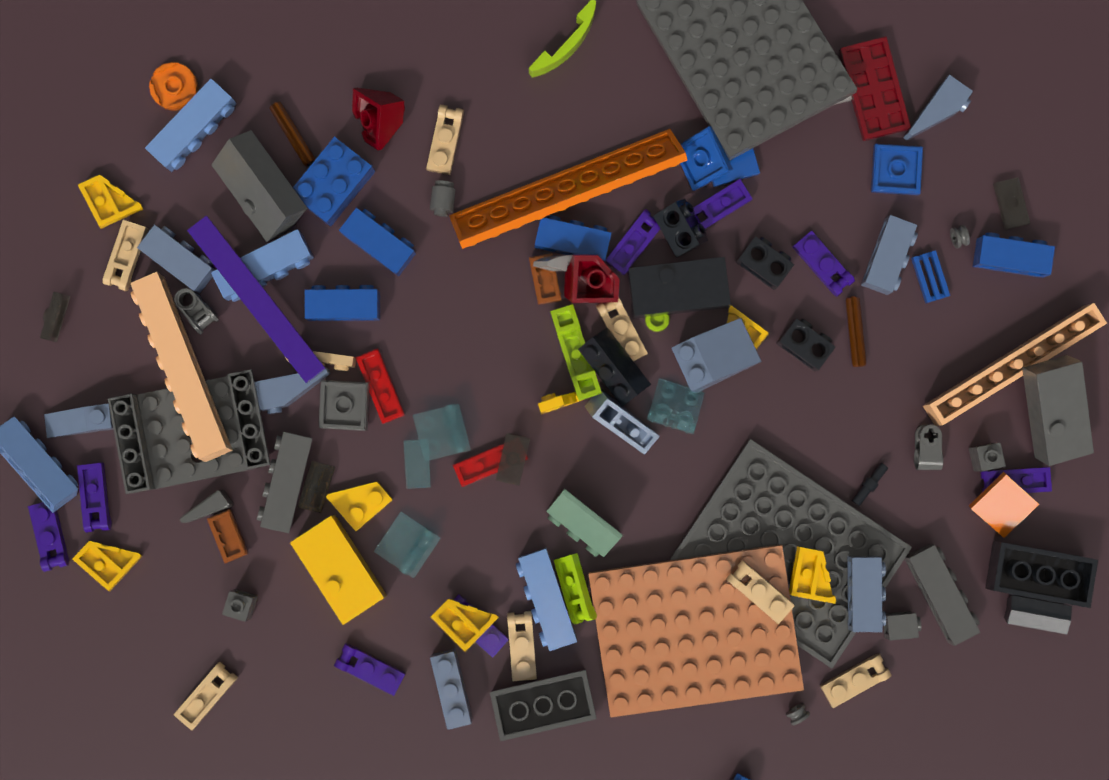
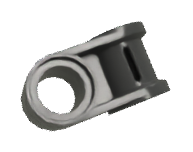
[175,288,219,335]
[914,424,943,470]

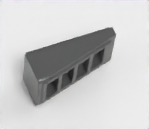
[179,490,234,523]

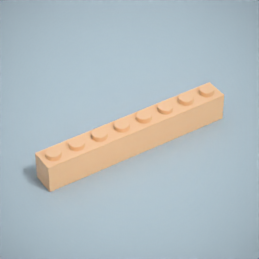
[130,272,233,462]
[923,303,1107,426]

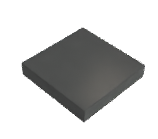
[319,380,370,431]

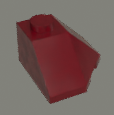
[352,88,405,150]
[564,254,620,303]

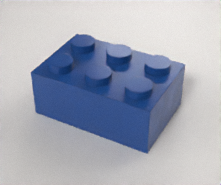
[293,136,375,227]

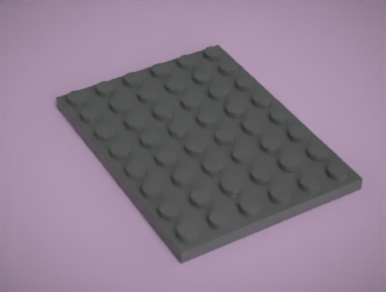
[636,0,857,161]
[670,439,912,669]

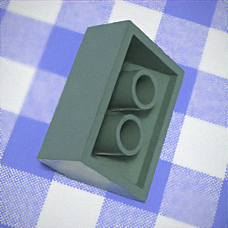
[546,489,623,557]

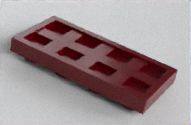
[839,37,911,141]

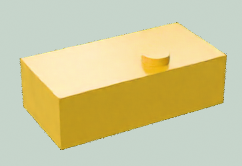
[290,515,387,625]

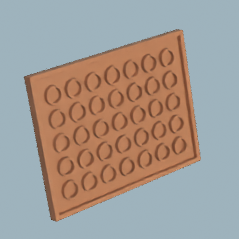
[589,544,804,718]

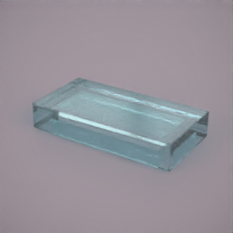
[403,439,431,489]

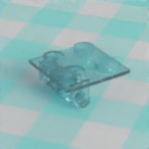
[647,379,705,434]
[413,404,471,462]
[374,512,441,578]

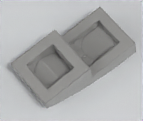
[533,255,573,271]

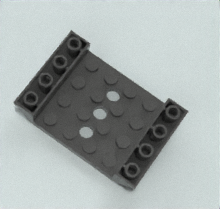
[108,369,271,494]

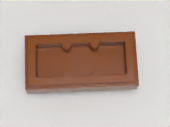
[529,253,562,305]
[207,509,249,563]

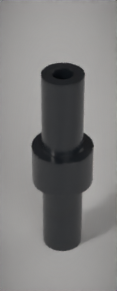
[852,463,889,507]

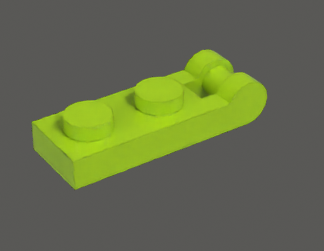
[554,553,597,624]

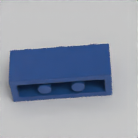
[339,208,416,276]
[535,215,611,263]
[973,233,1055,278]
[305,285,380,321]

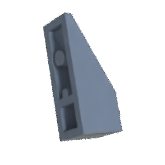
[903,75,973,140]
[255,368,331,415]
[584,389,660,455]
[44,404,113,438]

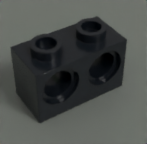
[653,199,708,258]
[736,236,795,290]
[776,318,836,372]

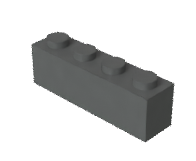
[257,431,312,533]
[905,544,980,646]

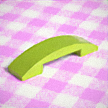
[529,0,596,78]
[550,304,602,401]

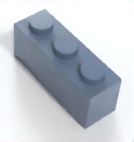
[861,215,918,295]
[137,225,215,294]
[847,556,886,632]
[430,648,473,730]

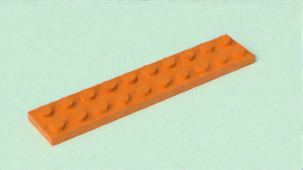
[449,129,687,249]

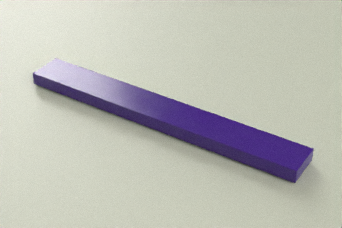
[187,216,326,383]

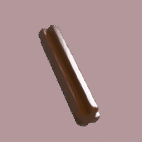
[270,101,315,166]
[846,296,866,367]

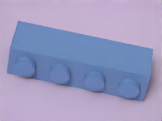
[145,79,237,172]
[211,229,314,302]
[0,416,78,513]
[516,548,577,651]

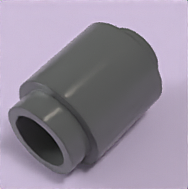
[430,180,456,217]

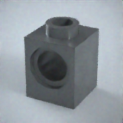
[969,443,1006,471]
[222,589,258,622]
[883,611,921,640]

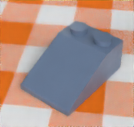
[671,318,762,393]

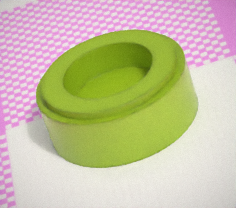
[645,314,669,332]

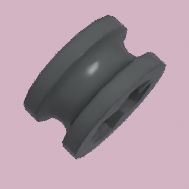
[950,225,970,248]
[785,703,810,725]

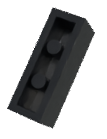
[578,328,651,407]

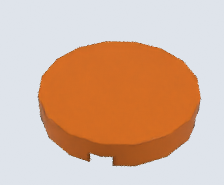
[149,62,198,111]

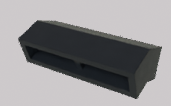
[1004,595,1072,634]

